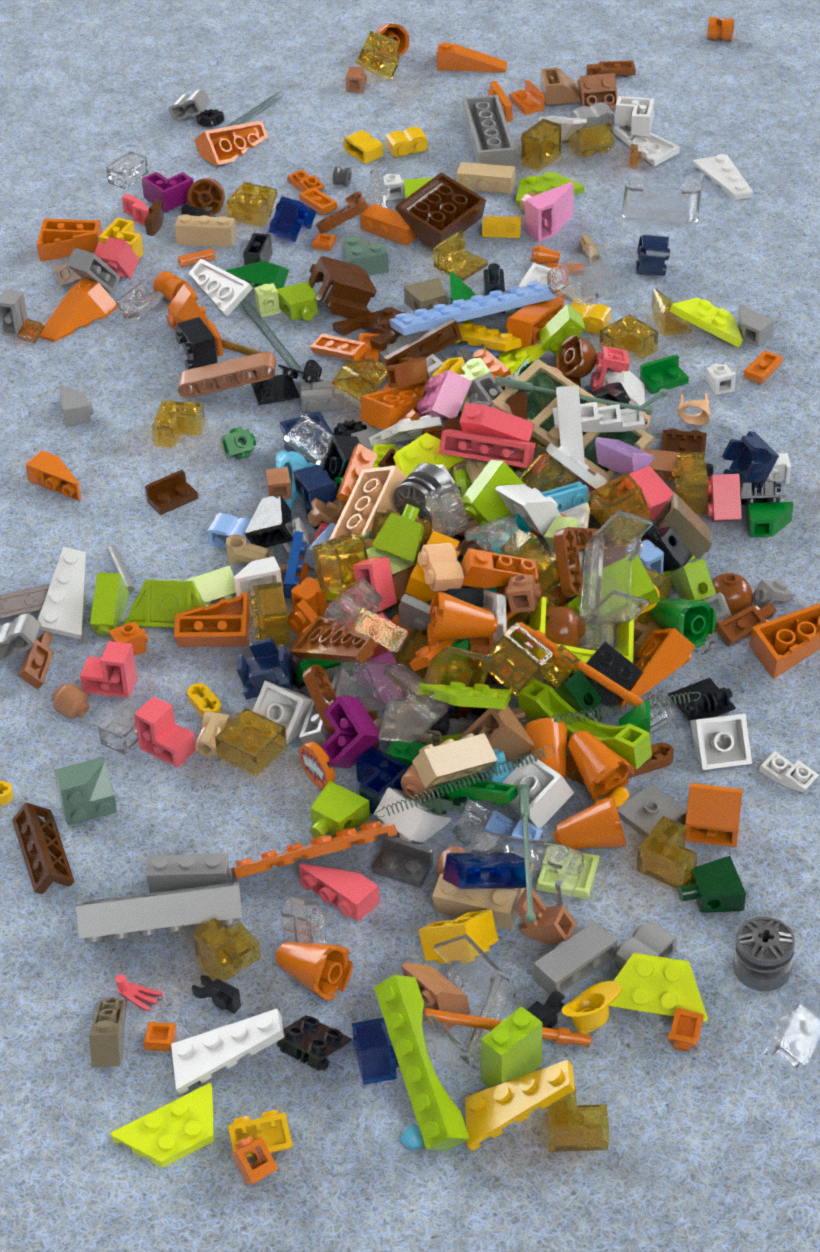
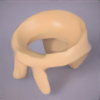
[677,393,711,425]

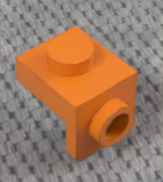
[667,1008,705,1052]

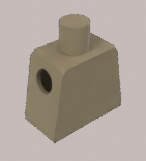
[404,278,447,312]

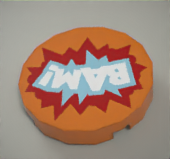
[299,742,335,790]

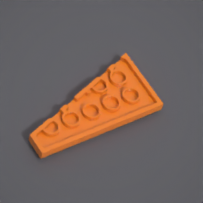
[230,821,398,879]

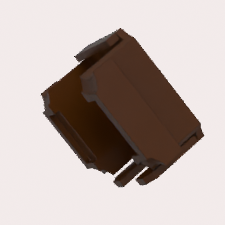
[309,256,377,319]

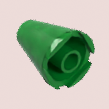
[650,598,716,648]

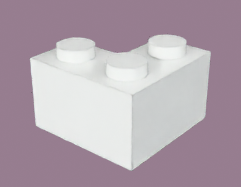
[615,96,654,137]

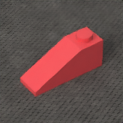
[459,403,534,442]

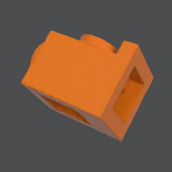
[231,1135,278,1185]

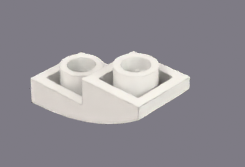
[759,751,819,792]

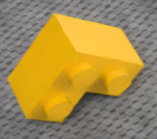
[98,218,144,259]
[418,909,499,964]

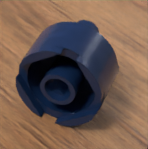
[636,234,670,276]

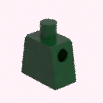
[553,669,603,723]
[678,856,746,913]

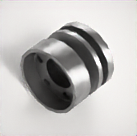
[393,463,455,525]
[734,917,795,991]

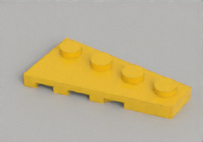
[455,321,521,352]
[465,1060,575,1151]

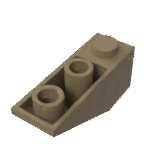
[89,997,127,1067]

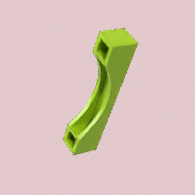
[517,678,652,770]
[374,975,470,1151]

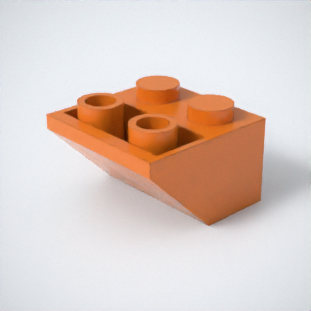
[684,783,743,847]

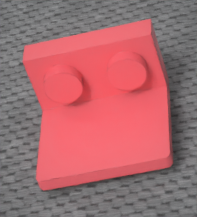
[590,346,630,392]

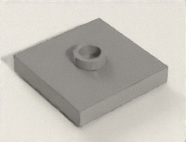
[399,594,432,637]
[617,784,687,843]

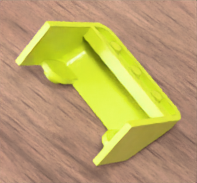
[528,597,634,673]

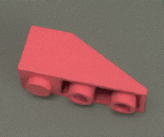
[299,863,380,921]

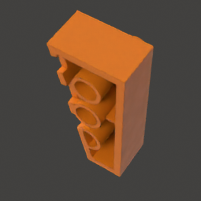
[506,297,564,351]
[360,381,427,430]
[749,603,820,679]

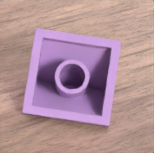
[595,437,655,476]

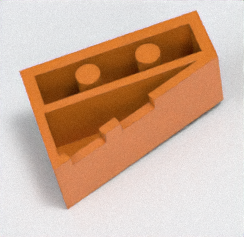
[36,219,102,261]
[174,592,250,647]

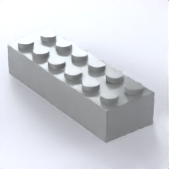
[463,95,515,166]
[75,882,243,943]

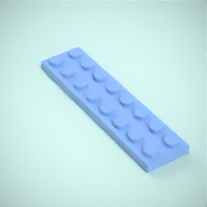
[389,281,555,336]

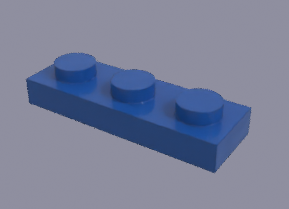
[283,531,307,599]

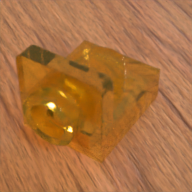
[539,644,581,688]

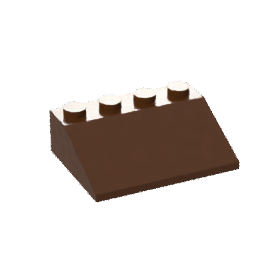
[395,172,486,252]

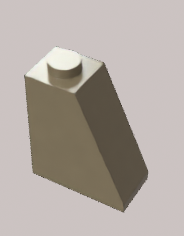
[654,494,713,559]

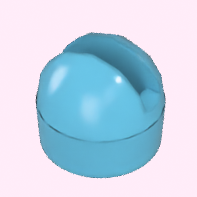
[399,1123,424,1150]

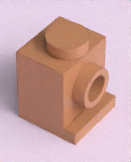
[346,67,367,93]

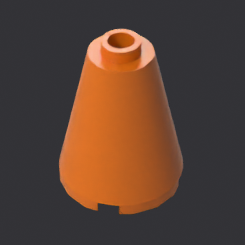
[376,23,409,58]
[427,592,498,641]
[525,718,567,781]
[568,730,634,800]
[552,796,627,850]
[275,941,353,1000]

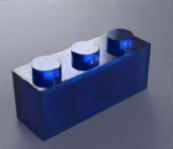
[443,853,531,889]

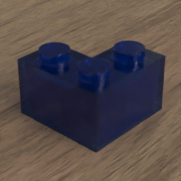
[268,196,317,242]
[356,746,410,815]
[351,1017,399,1085]

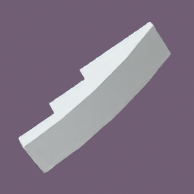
[556,385,585,479]
[552,402,645,432]

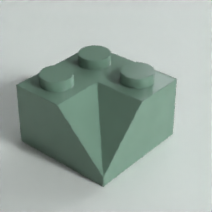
[341,236,389,276]
[54,757,117,825]

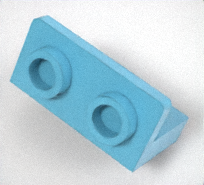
[541,481,590,512]

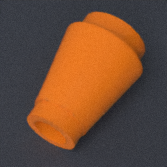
[531,245,560,264]

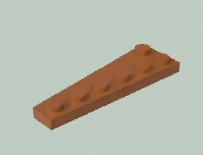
[290,616,378,664]

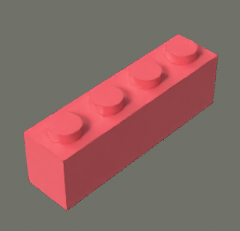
[439,429,536,468]

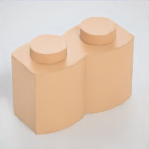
[418,543,464,592]

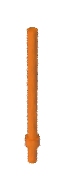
[515,622,644,707]
[423,1008,592,1046]

